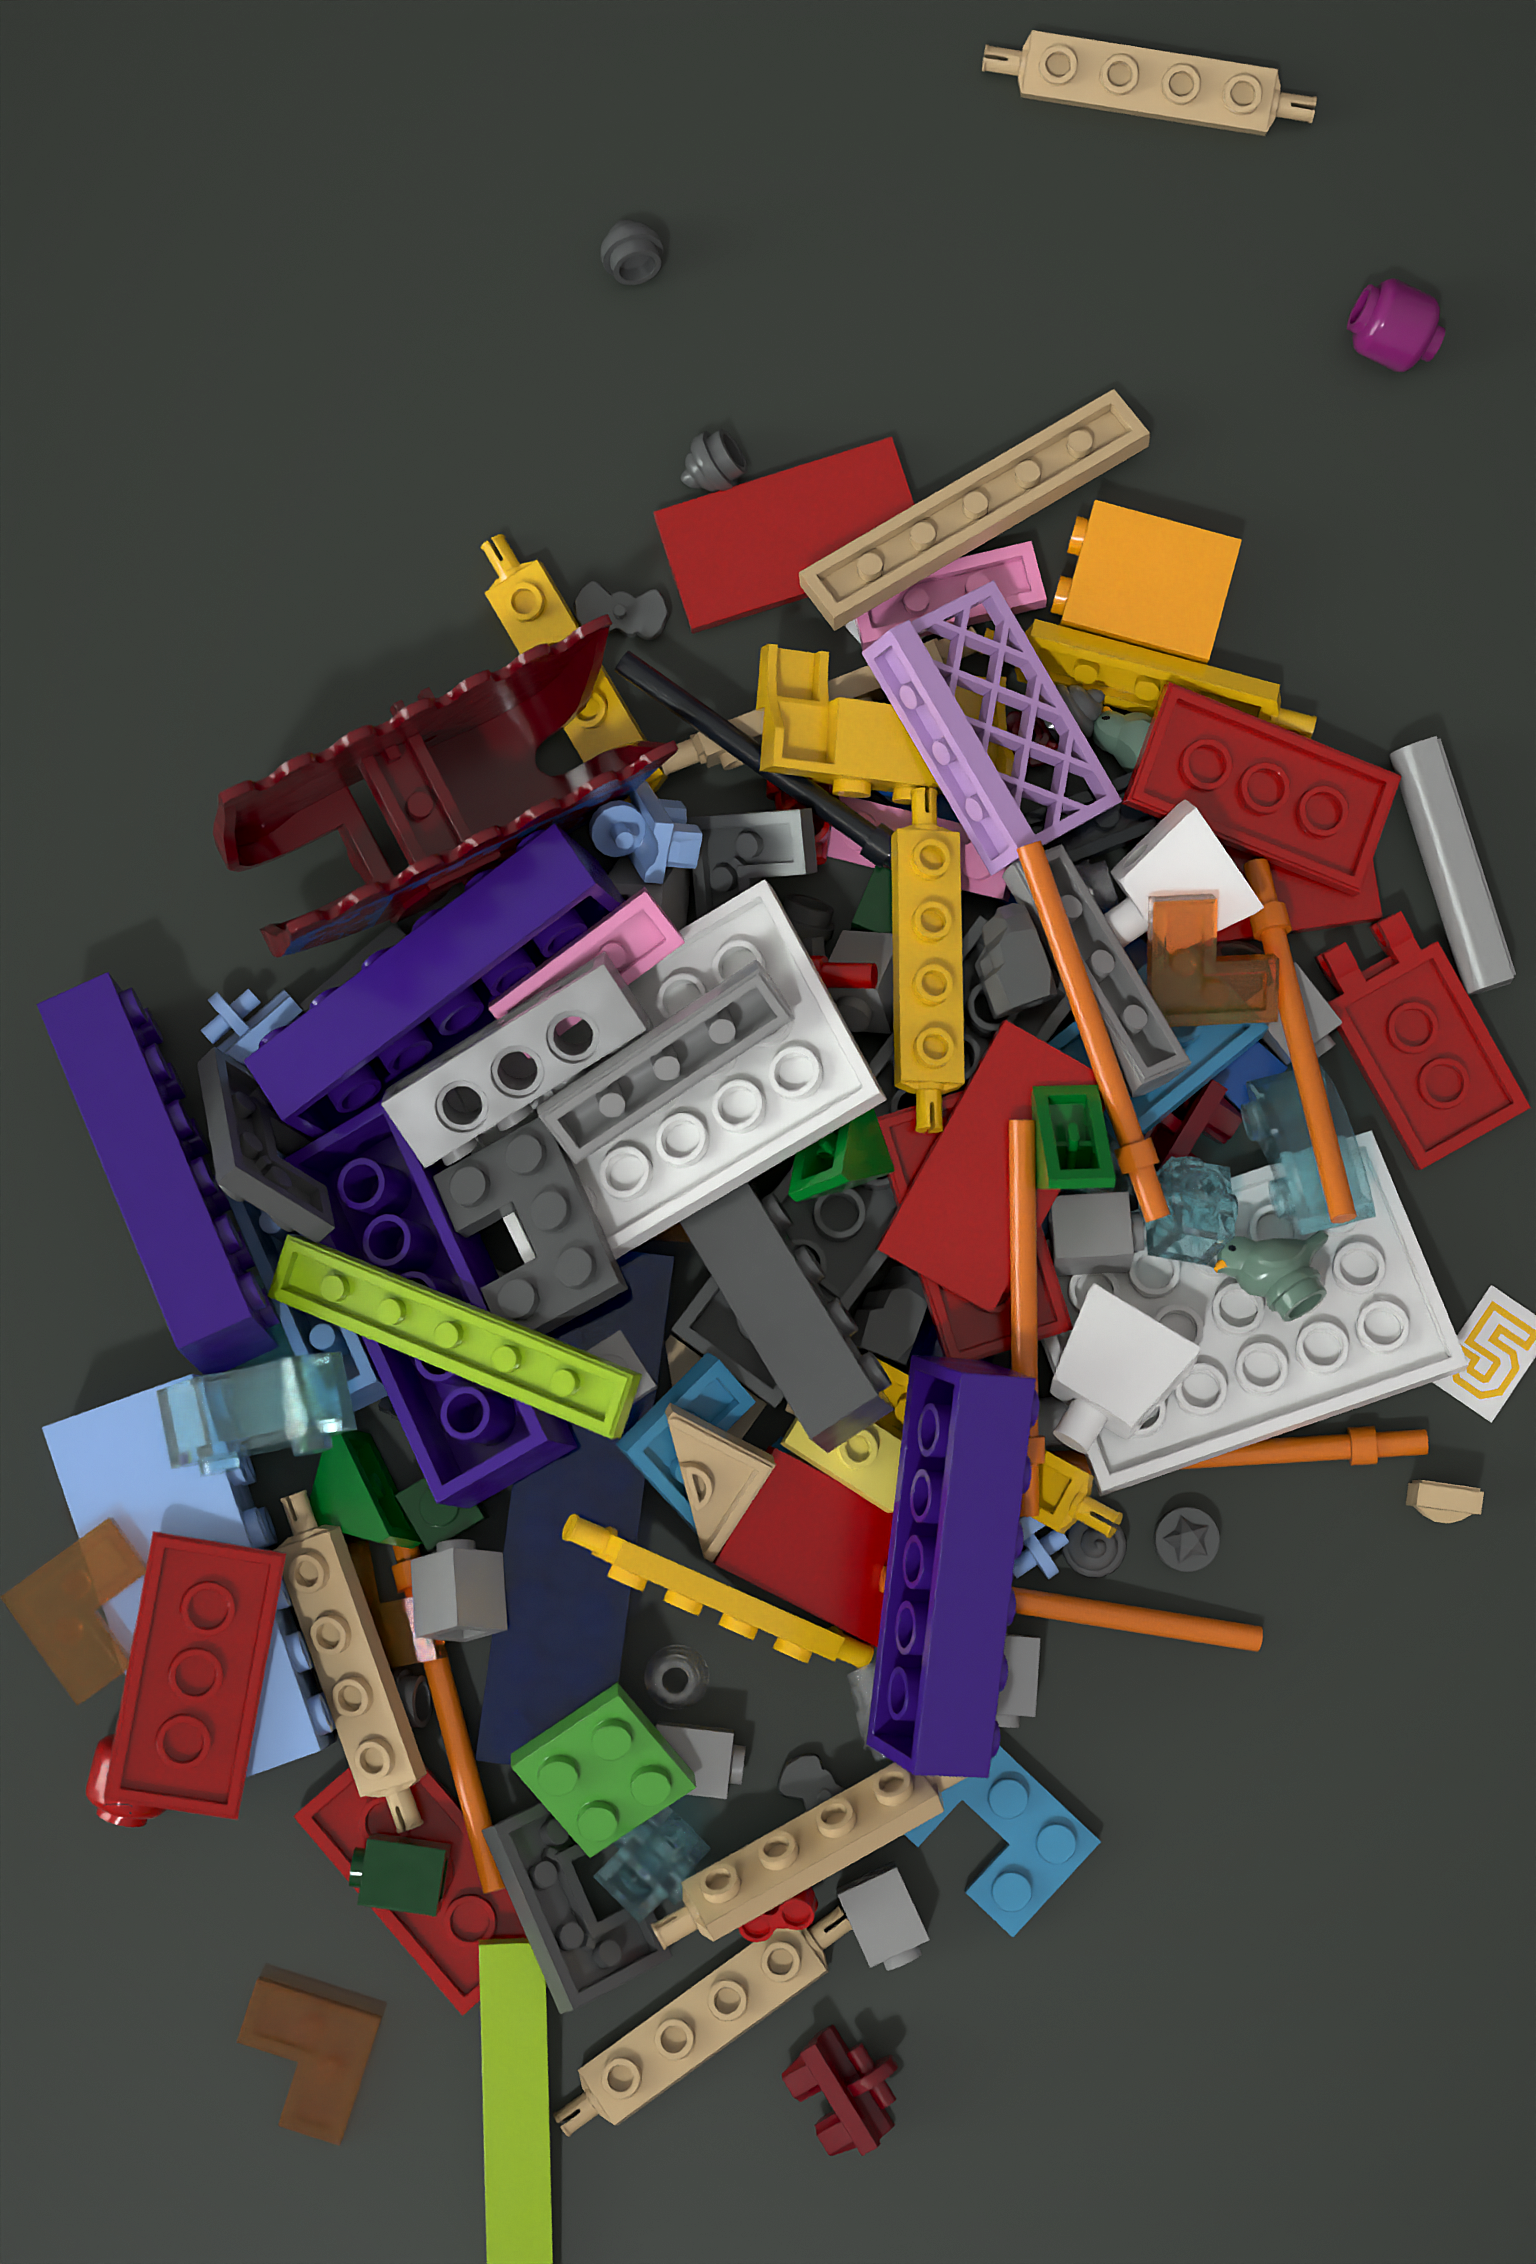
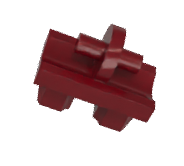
[1143,1079,1243,1193]
[782,2024,899,2156]

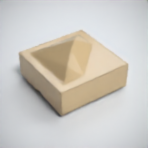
[1406,1480,1484,1524]

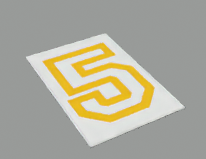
[1433,1285,1536,1423]

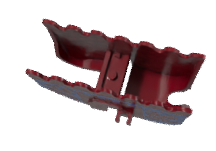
[213,614,679,958]

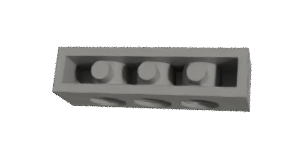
[381,952,648,1168]

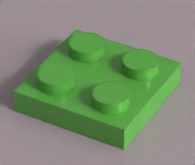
[511,1683,696,1858]

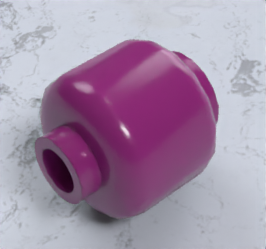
[1347,278,1446,372]

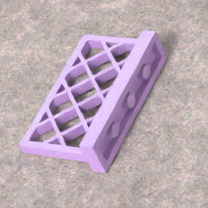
[861,580,1122,876]

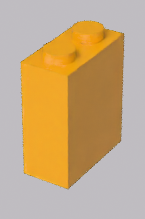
[1050,500,1242,665]

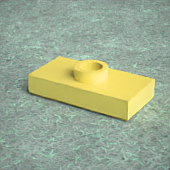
[780,1417,901,1513]

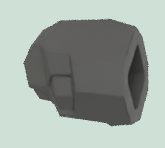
[974,903,1058,1020]
[850,1266,928,1366]

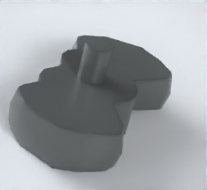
[573,581,669,641]
[777,1753,846,1811]

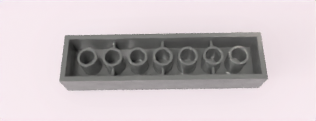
[671,916,1071,1409]

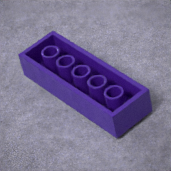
[243,823,625,1139]
[36,972,281,1379]
[283,1100,578,1509]
[866,1355,1039,1778]

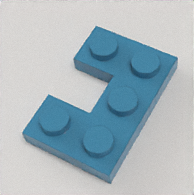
[615,1352,791,1577]
[904,1745,1101,1937]

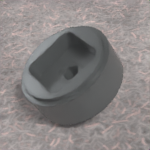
[1153,1507,1220,1572]

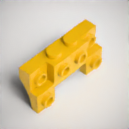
[756,644,1014,805]

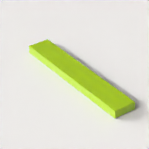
[267,1234,642,1439]
[479,1938,553,2264]

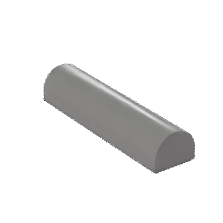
[1389,736,1516,996]
[1002,844,1191,1098]
[537,960,795,1165]

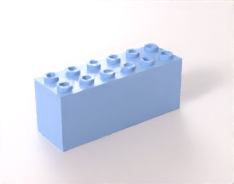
[42,1374,336,1778]

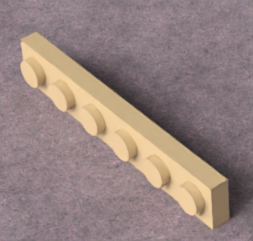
[799,389,1150,631]

